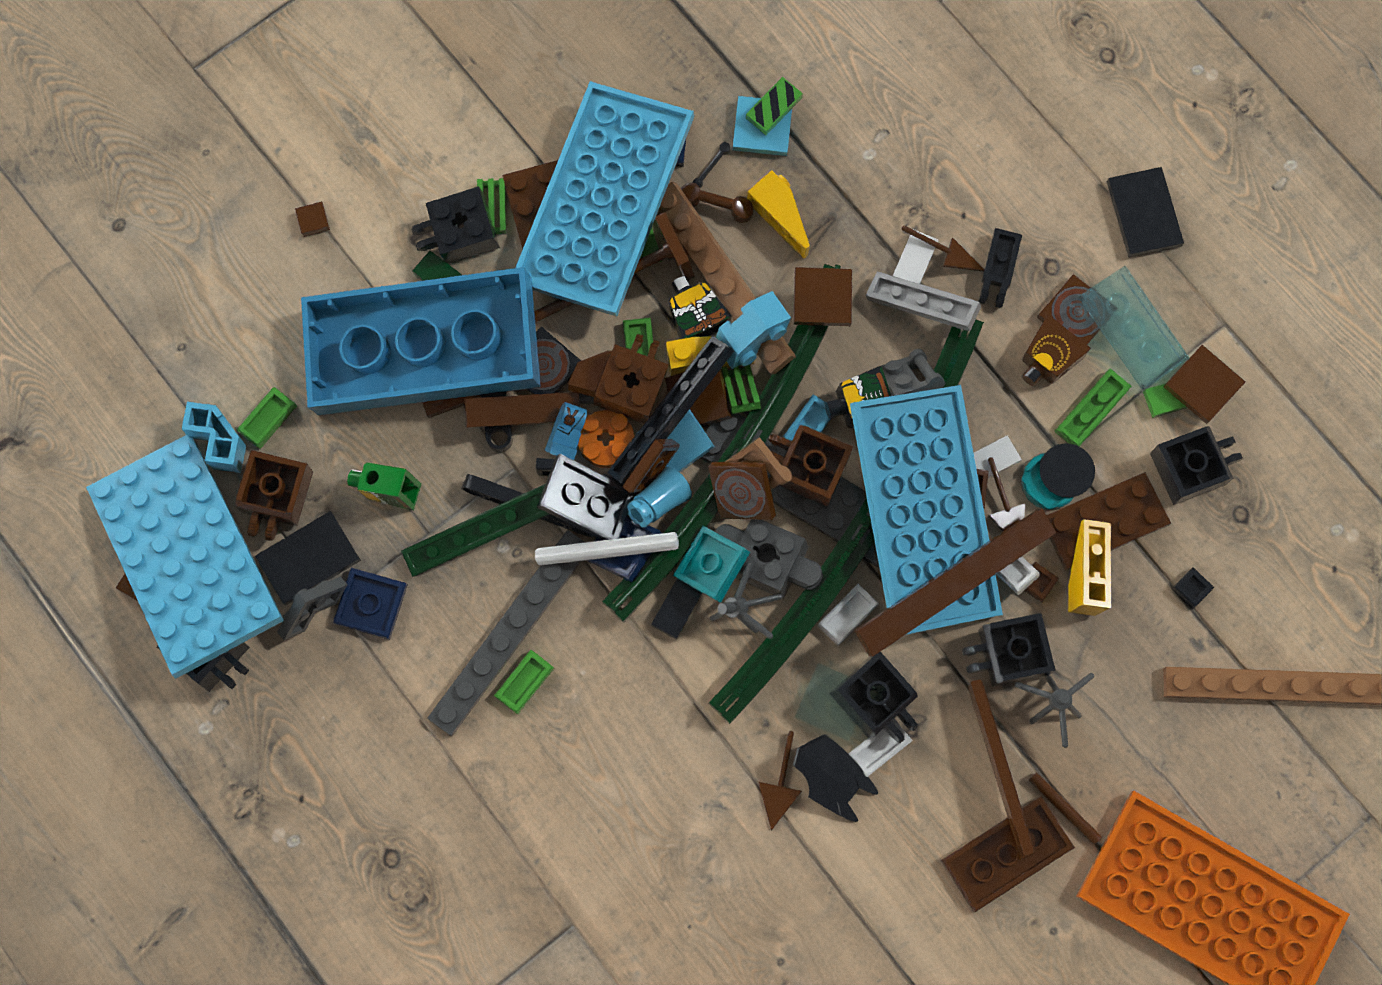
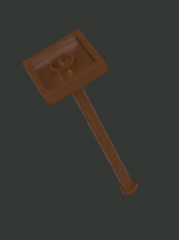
[534,212,695,323]

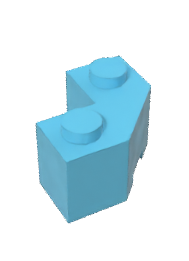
[715,291,791,369]
[182,402,246,473]

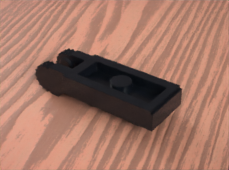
[978,228,1022,309]

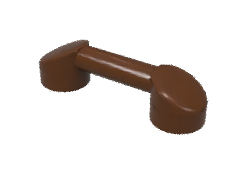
[681,183,754,223]

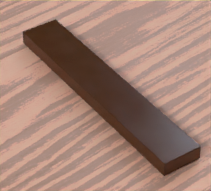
[968,679,1035,859]

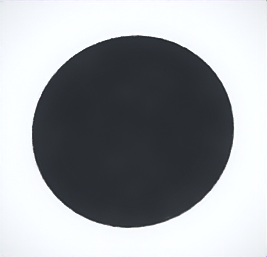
[1040,443,1095,498]

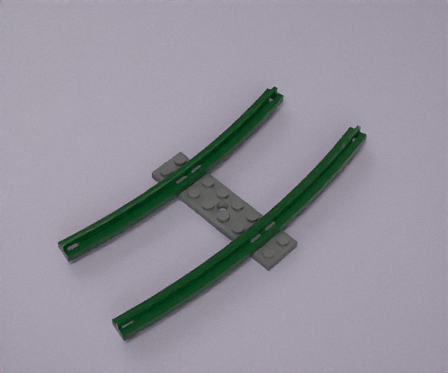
[602,263,984,724]

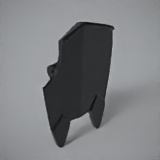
[793,734,878,822]

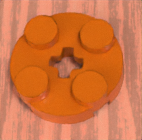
[578,410,634,468]

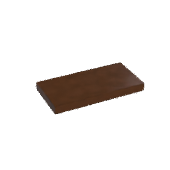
[940,796,1075,913]

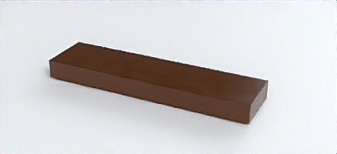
[464,392,580,428]

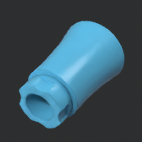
[627,467,692,527]

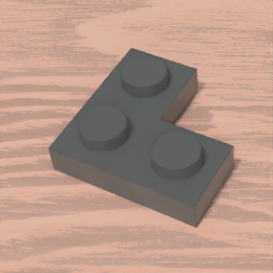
[277,577,347,640]

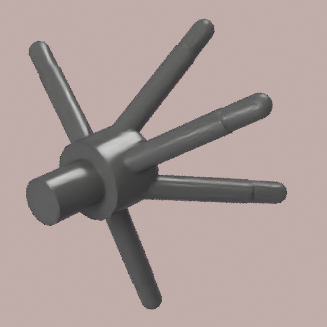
[710,561,783,639]
[1015,673,1094,748]

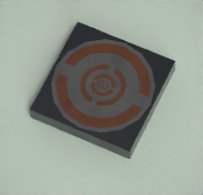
[527,326,581,395]

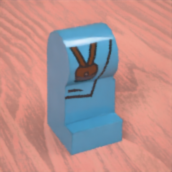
[545,402,587,460]

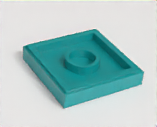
[673,526,750,603]

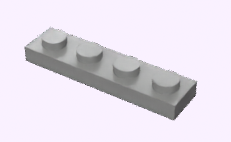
[866,271,981,331]

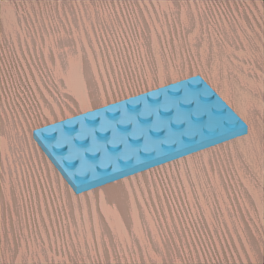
[515,81,695,317]
[850,385,1003,634]
[86,435,284,679]

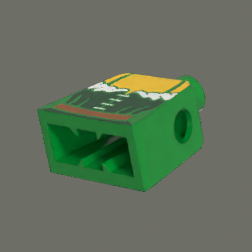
[347,462,422,511]

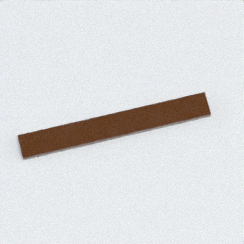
[854,508,1056,657]

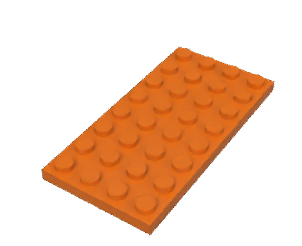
[1076,791,1350,985]

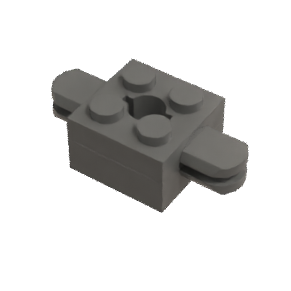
[715,519,823,599]

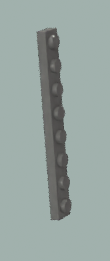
[427,530,586,736]

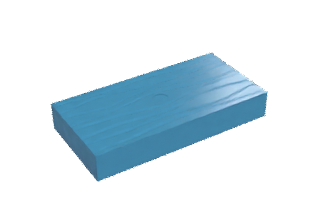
[301,267,541,415]

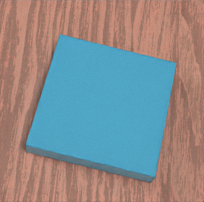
[732,96,792,156]
[636,409,715,472]

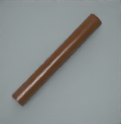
[1029,772,1102,845]

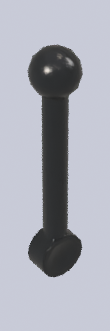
[692,142,730,188]

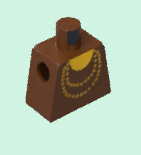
[1022,314,1091,387]

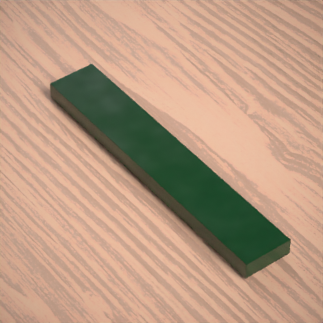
[401,484,549,577]

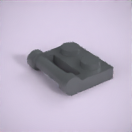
[881,349,945,396]

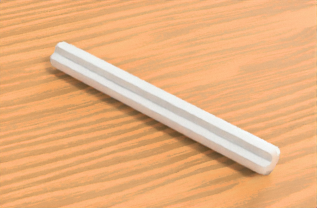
[535,532,679,565]

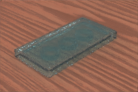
[1078,265,1190,390]

